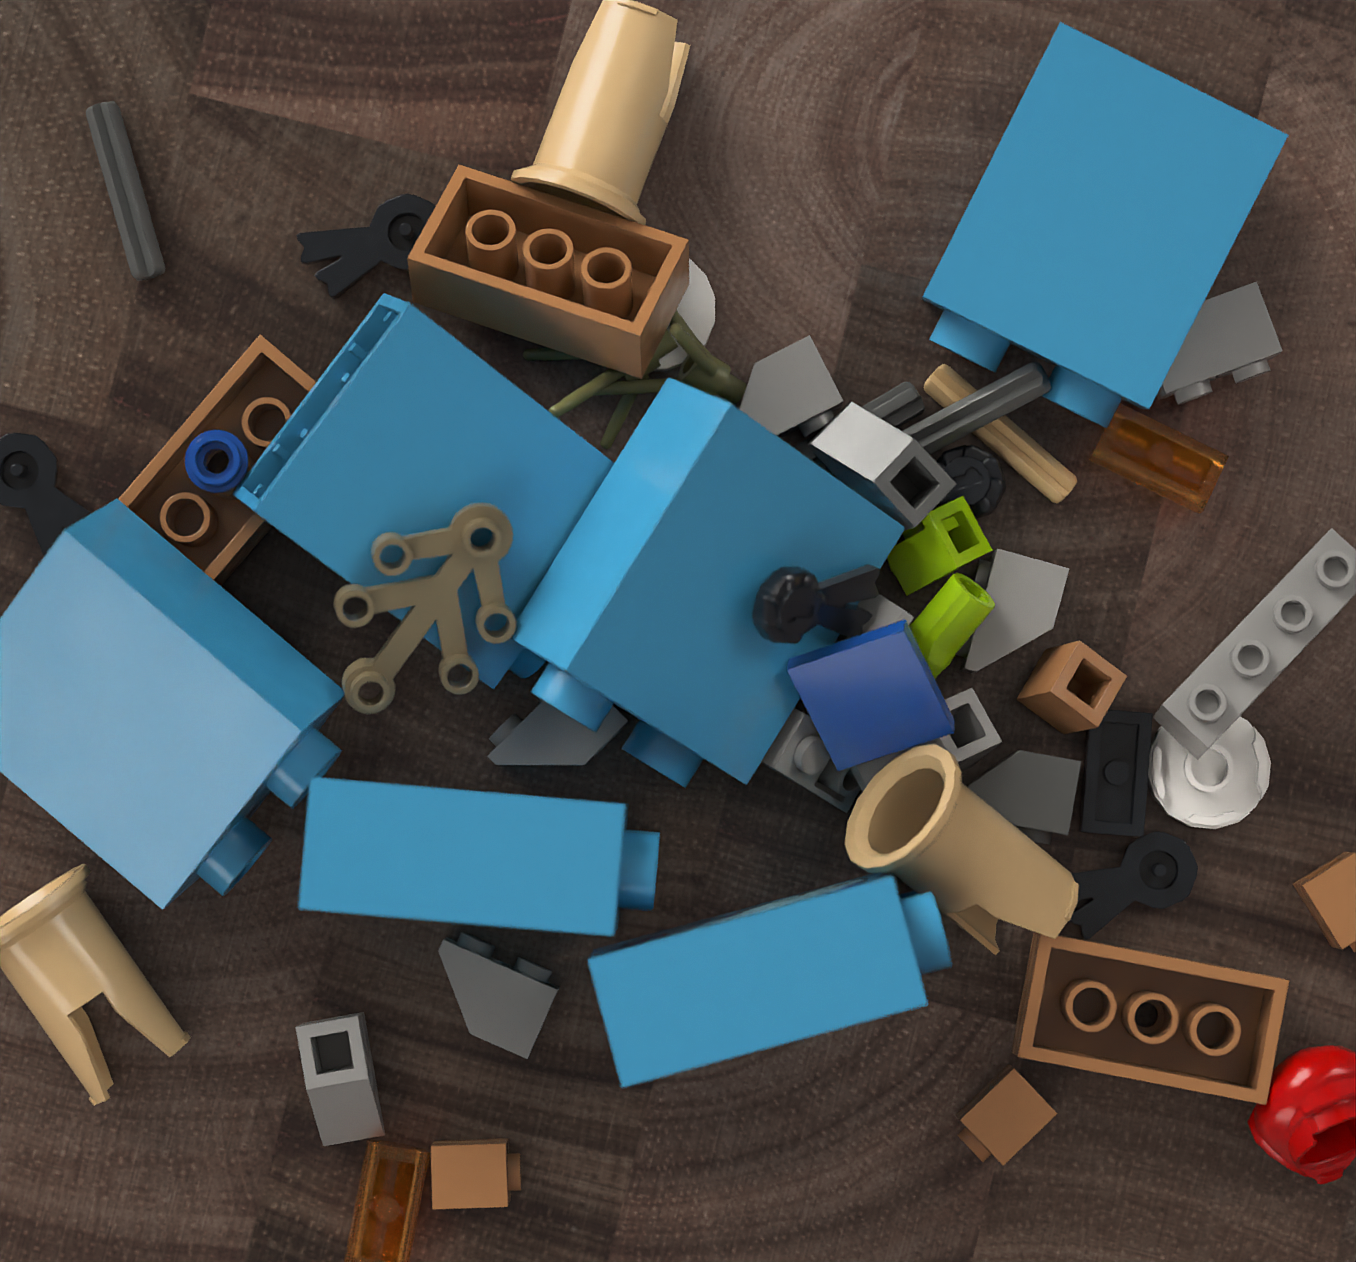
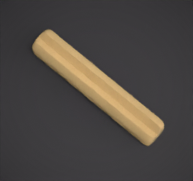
[923,364,1077,503]

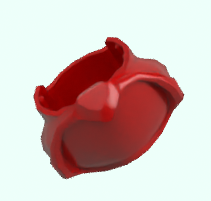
[1247,1045,1356,1185]

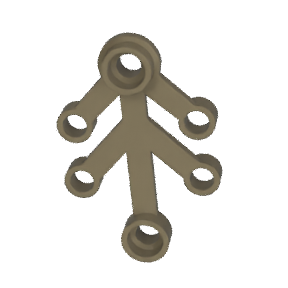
[334,503,516,714]

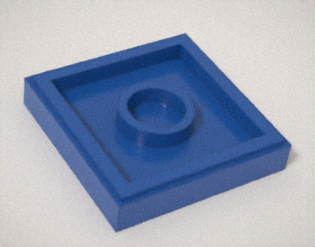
[787,619,955,771]

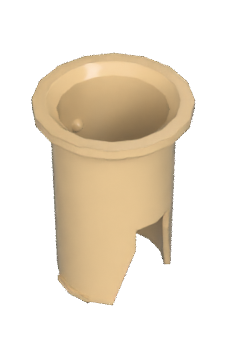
[511,0,690,225]
[845,744,1079,955]
[0,864,191,1106]

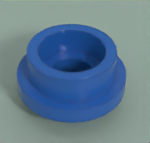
[185,430,249,493]

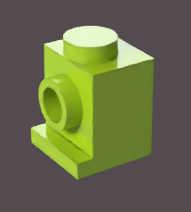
[887,496,992,596]

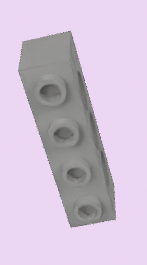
[1153,528,1356,760]

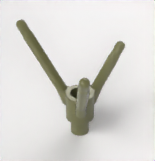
[594,310,747,404]
[523,329,678,449]

